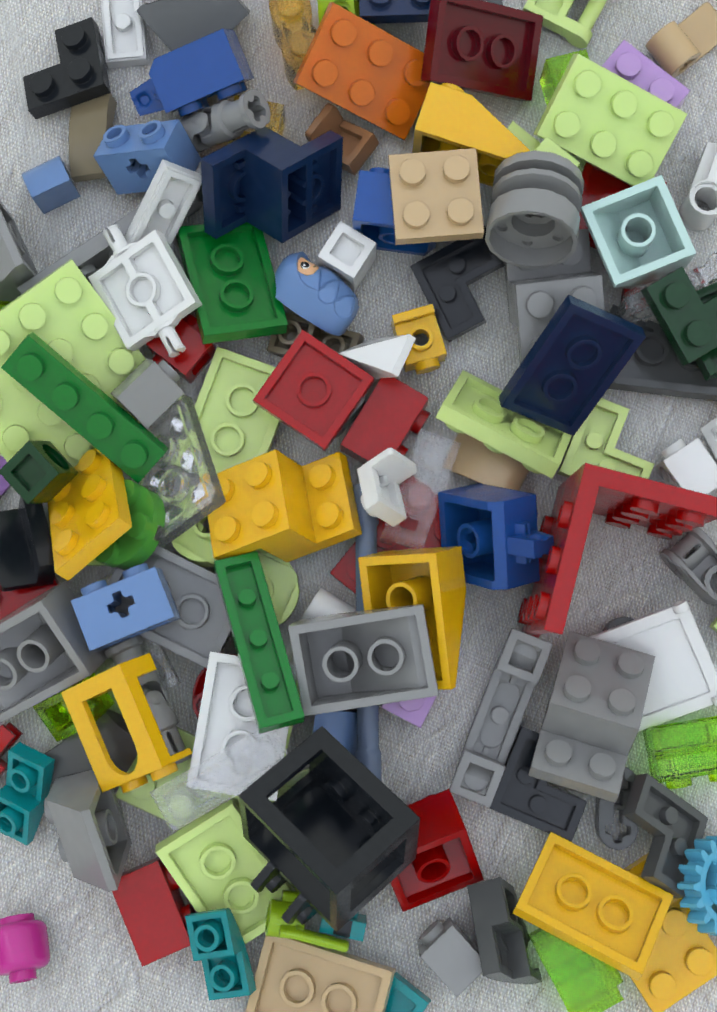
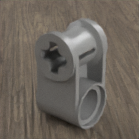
[660,527,717,606]

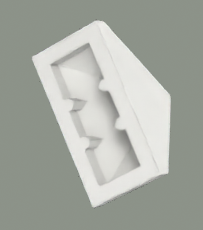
[338,334,416,379]

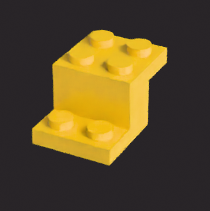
[202,449,362,562]

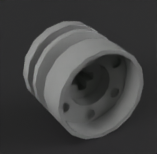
[485,151,584,269]

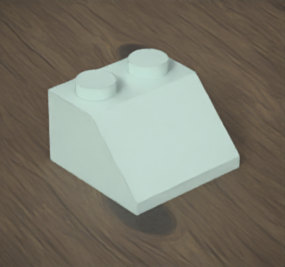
[580,175,696,288]

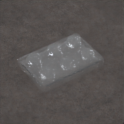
[132,394,226,548]

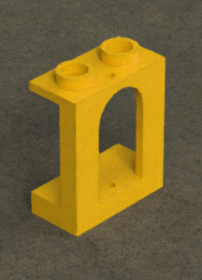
[61,653,192,793]

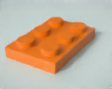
[293,2,430,140]

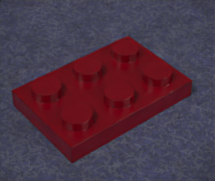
[421,0,543,101]

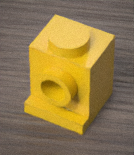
[391,304,447,374]

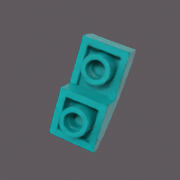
[0,742,55,846]
[185,908,256,1001]

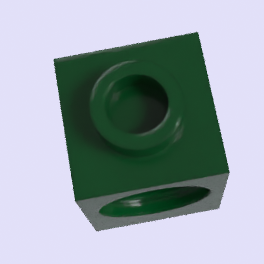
[0,441,78,504]

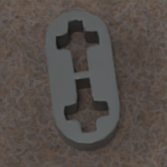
[595,767,638,850]

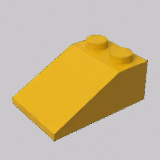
[412,82,530,187]
[358,546,466,690]

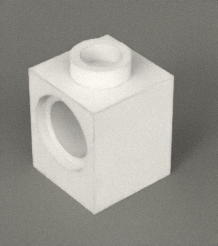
[317,221,377,292]
[654,438,717,494]

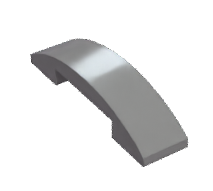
[449,628,553,808]

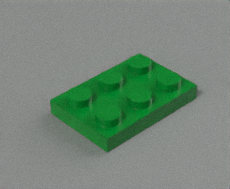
[176,222,288,344]

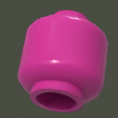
[0,913,50,984]

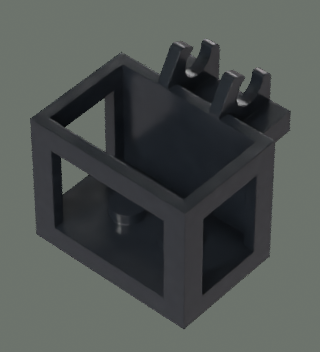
[238,726,420,932]

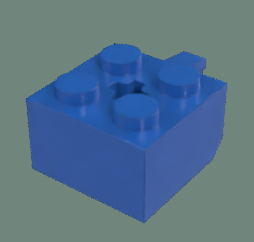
[129,28,254,117]
[352,167,437,256]
[438,483,554,590]

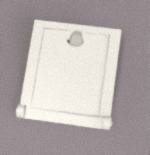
[590,600,717,732]

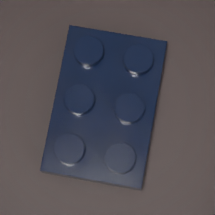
[499,295,646,436]

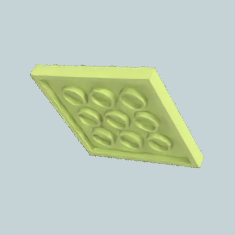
[0,259,145,467]

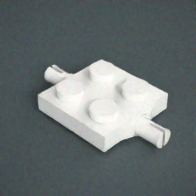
[88,224,202,357]

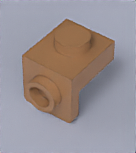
[305,103,379,175]

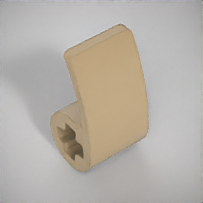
[645,2,717,78]
[442,433,529,491]

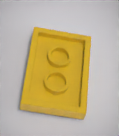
[48,448,132,581]
[512,832,674,980]
[624,852,717,1012]

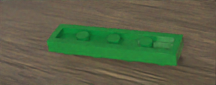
[1,332,169,483]
[214,551,305,734]

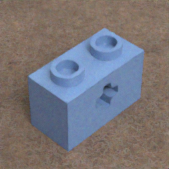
[93,119,201,195]
[70,563,181,652]

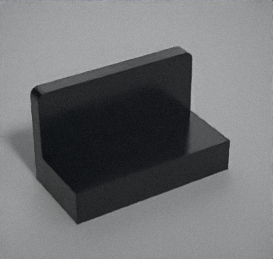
[0,496,55,592]

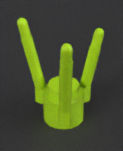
[265,890,349,952]

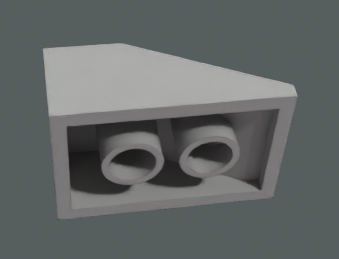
[0,581,109,724]
[288,604,439,716]

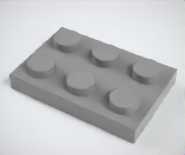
[107,546,232,668]

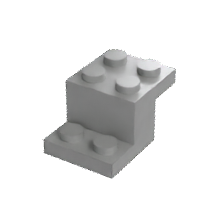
[504,229,605,364]
[528,631,655,803]

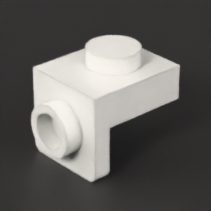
[357,448,417,527]

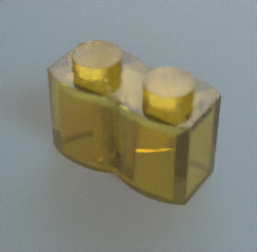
[269,0,317,90]

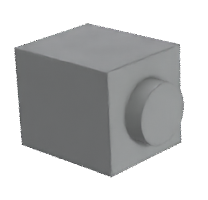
[110,358,185,429]
[418,917,482,997]

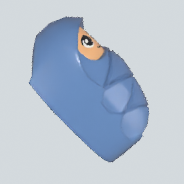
[275,251,359,336]

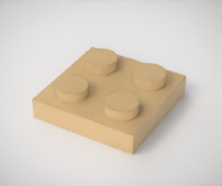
[388,148,484,245]

